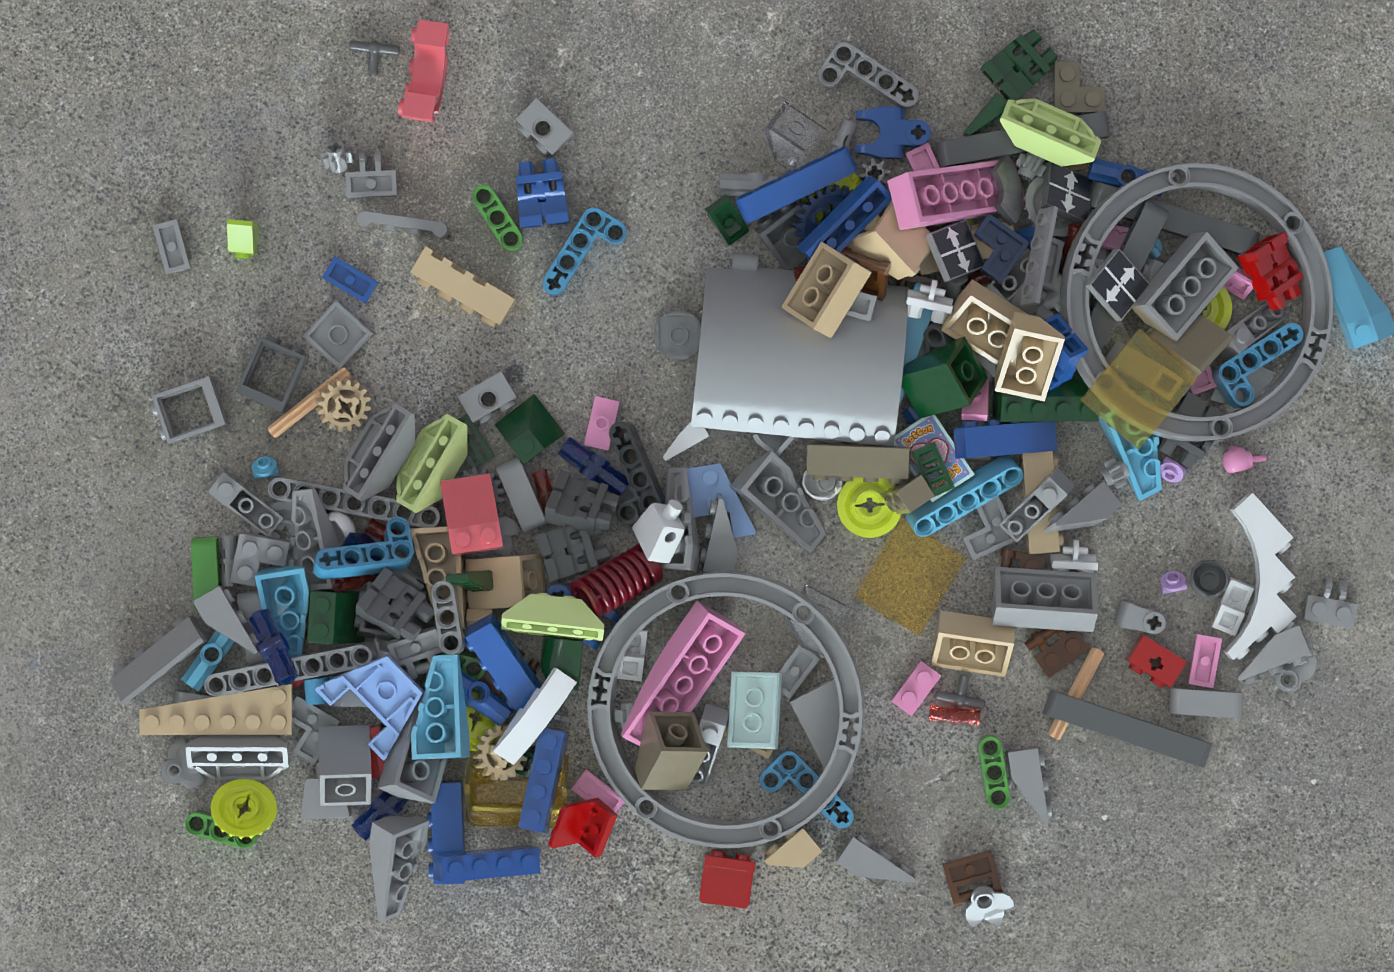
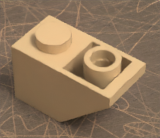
[764,826,823,868]

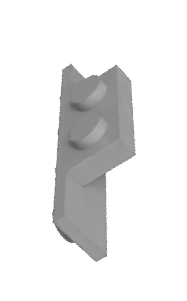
[1020,206,1064,307]

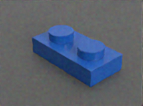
[322,256,379,304]

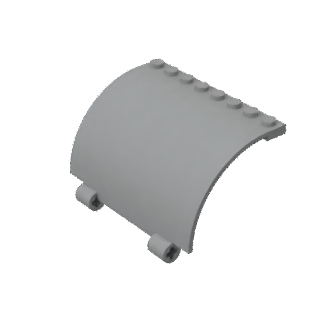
[691,252,908,447]

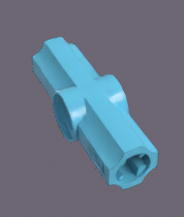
[181,630,235,692]

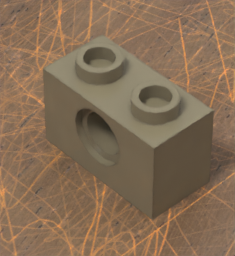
[884,475,935,514]

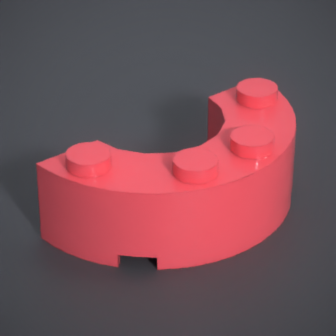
[398,19,449,122]

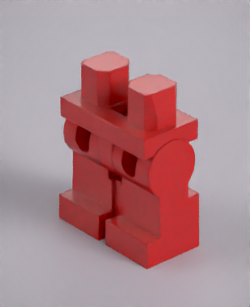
[1237,232,1304,311]

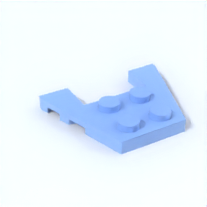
[687,464,756,538]
[315,654,423,761]

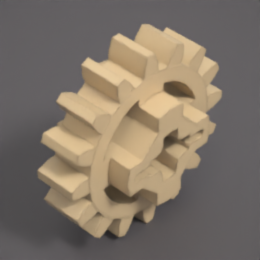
[315,376,371,432]
[472,725,528,780]

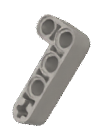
[818,42,919,110]

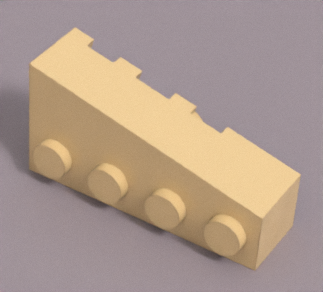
[410,246,516,328]
[410,527,467,629]

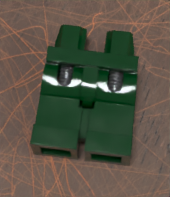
[980,29,1058,101]

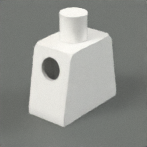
[632,500,685,563]

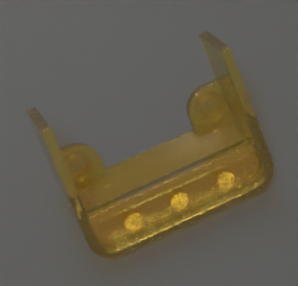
[465,751,569,830]

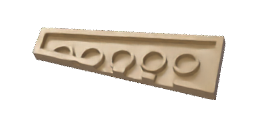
[139,684,293,735]

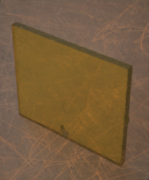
[1080,329,1197,449]
[855,520,966,636]

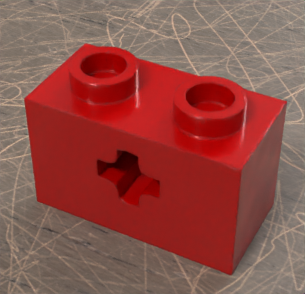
[1125,634,1187,688]

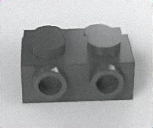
[755,201,806,270]

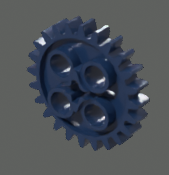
[793,184,854,245]

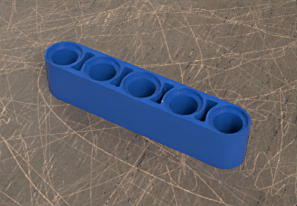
[735,146,858,223]

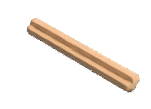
[267,368,352,438]
[1048,647,1104,740]

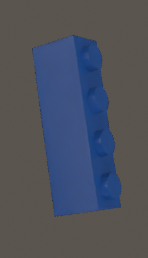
[796,176,892,261]
[953,420,1057,459]
[464,613,542,712]
[518,728,569,834]
[427,780,465,885]
[433,845,540,883]

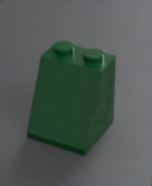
[901,336,988,419]
[307,589,365,644]

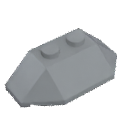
[343,403,415,501]
[185,735,289,781]

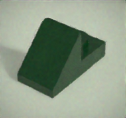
[705,194,749,246]

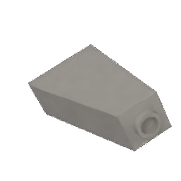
[789,677,854,782]

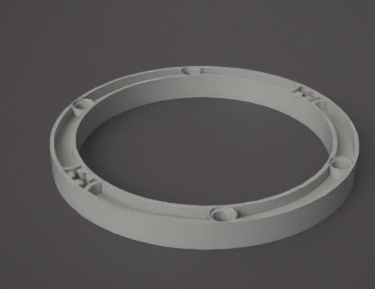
[1060,163,1333,442]
[587,570,865,848]

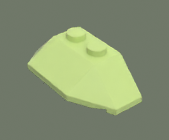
[1000,98,1101,167]
[396,414,468,513]
[501,593,604,641]

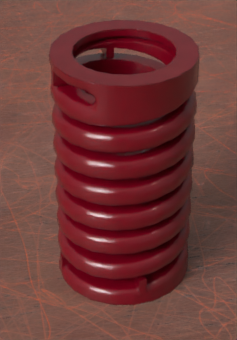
[570,543,663,618]

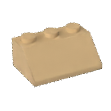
[781,241,872,338]
[941,280,1029,365]
[995,312,1065,401]
[931,610,1015,677]

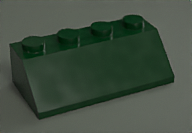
[992,365,1100,422]

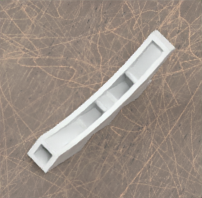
[1223,493,1297,660]

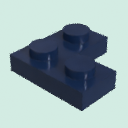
[973,214,1030,285]

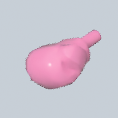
[1223,445,1267,473]

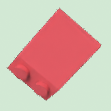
[440,473,503,557]

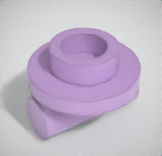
[1160,456,1187,482]
[1160,571,1187,595]

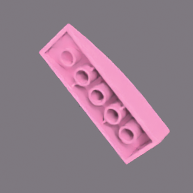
[887,158,1026,230]
[621,601,745,746]

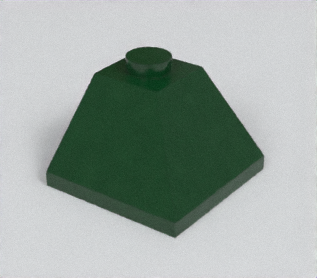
[495,394,565,464]

